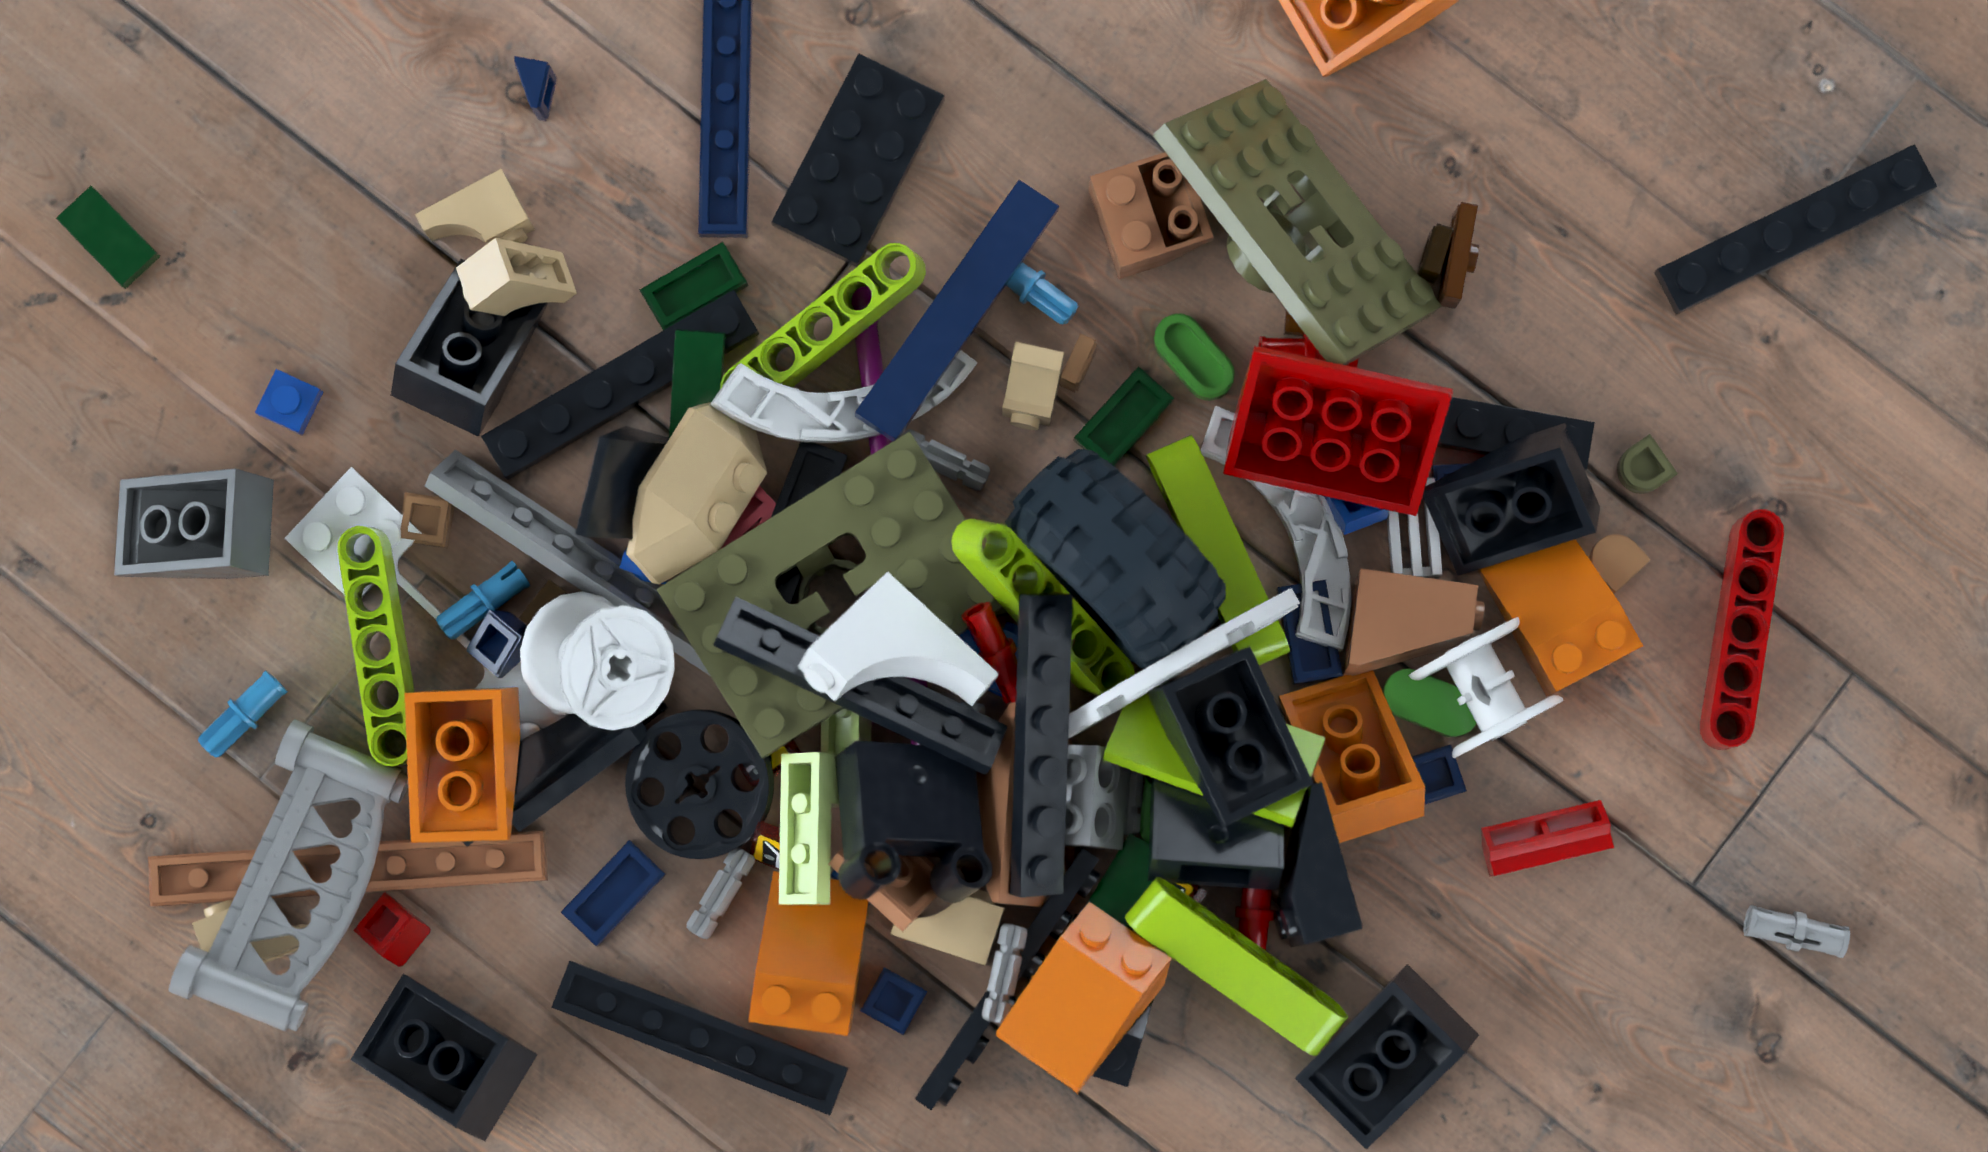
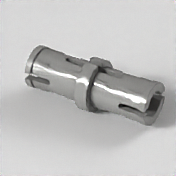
[1743,905,1850,958]

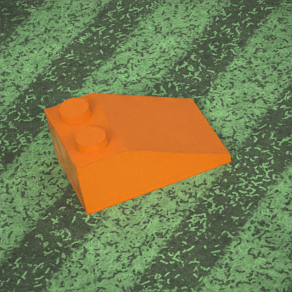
[1279,0,1459,77]
[1478,539,1643,697]
[1279,670,1425,843]
[404,687,521,843]
[748,871,869,1036]
[996,902,1172,1093]

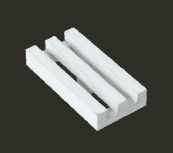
[1387,478,1443,577]

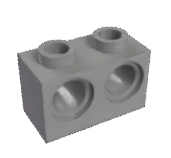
[1065,745,1128,850]

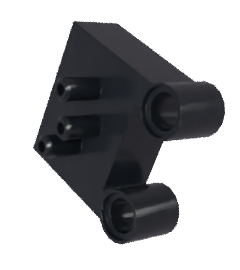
[835,741,992,903]
[1145,775,1284,890]

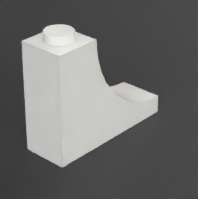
[798,572,999,706]

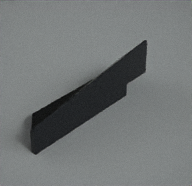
[462,701,668,847]

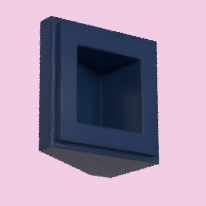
[514,56,557,121]
[466,610,527,678]

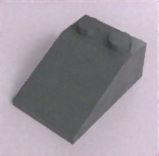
[114,468,274,579]

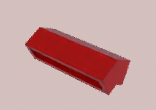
[1481,800,1614,876]

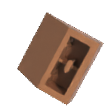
[1088,152,1214,279]

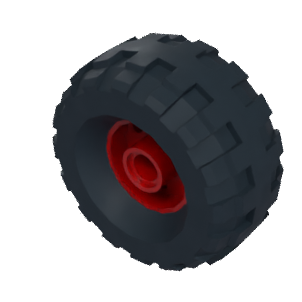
[1005,449,1226,669]

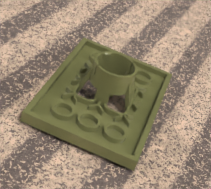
[1153,79,1442,366]
[656,431,1003,759]

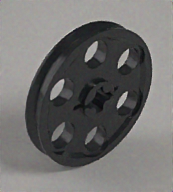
[625,709,774,859]

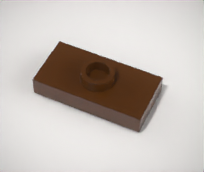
[1437,202,1479,309]

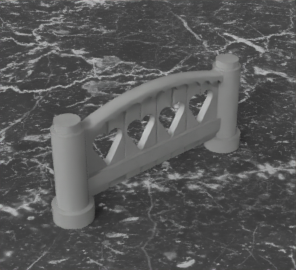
[169,719,408,1031]

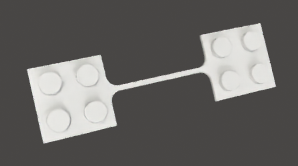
[285,467,570,740]

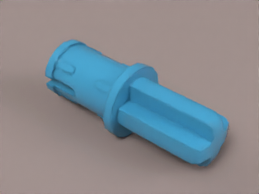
[1006,262,1078,325]
[436,561,531,640]
[198,670,288,758]

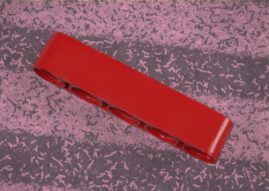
[1700,509,1784,750]

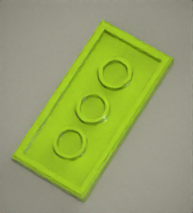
[1103,671,1326,827]

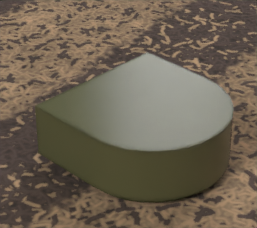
[1617,434,1678,494]

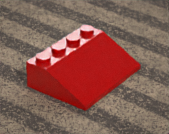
[1223,346,1453,516]

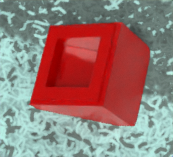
[353,892,431,967]

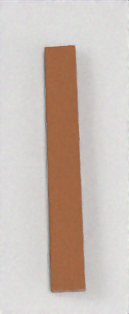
[148,831,548,907]

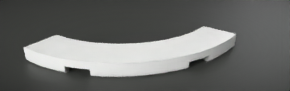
[710,350,978,443]
[1201,406,1351,652]
[1068,588,1300,739]

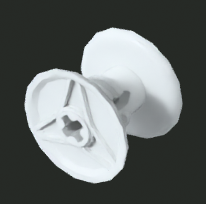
[520,591,675,730]
[1408,617,1564,759]

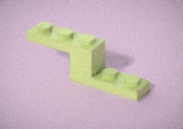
[779,708,872,905]

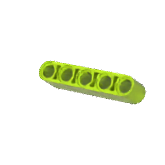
[720,243,926,389]
[1146,435,1290,666]
[952,518,1135,695]
[337,526,415,766]
[1125,877,1348,1056]

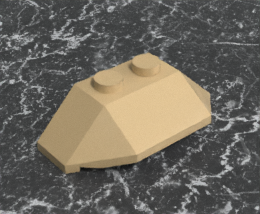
[626,402,767,584]

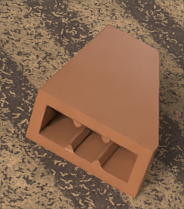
[1343,568,1484,676]

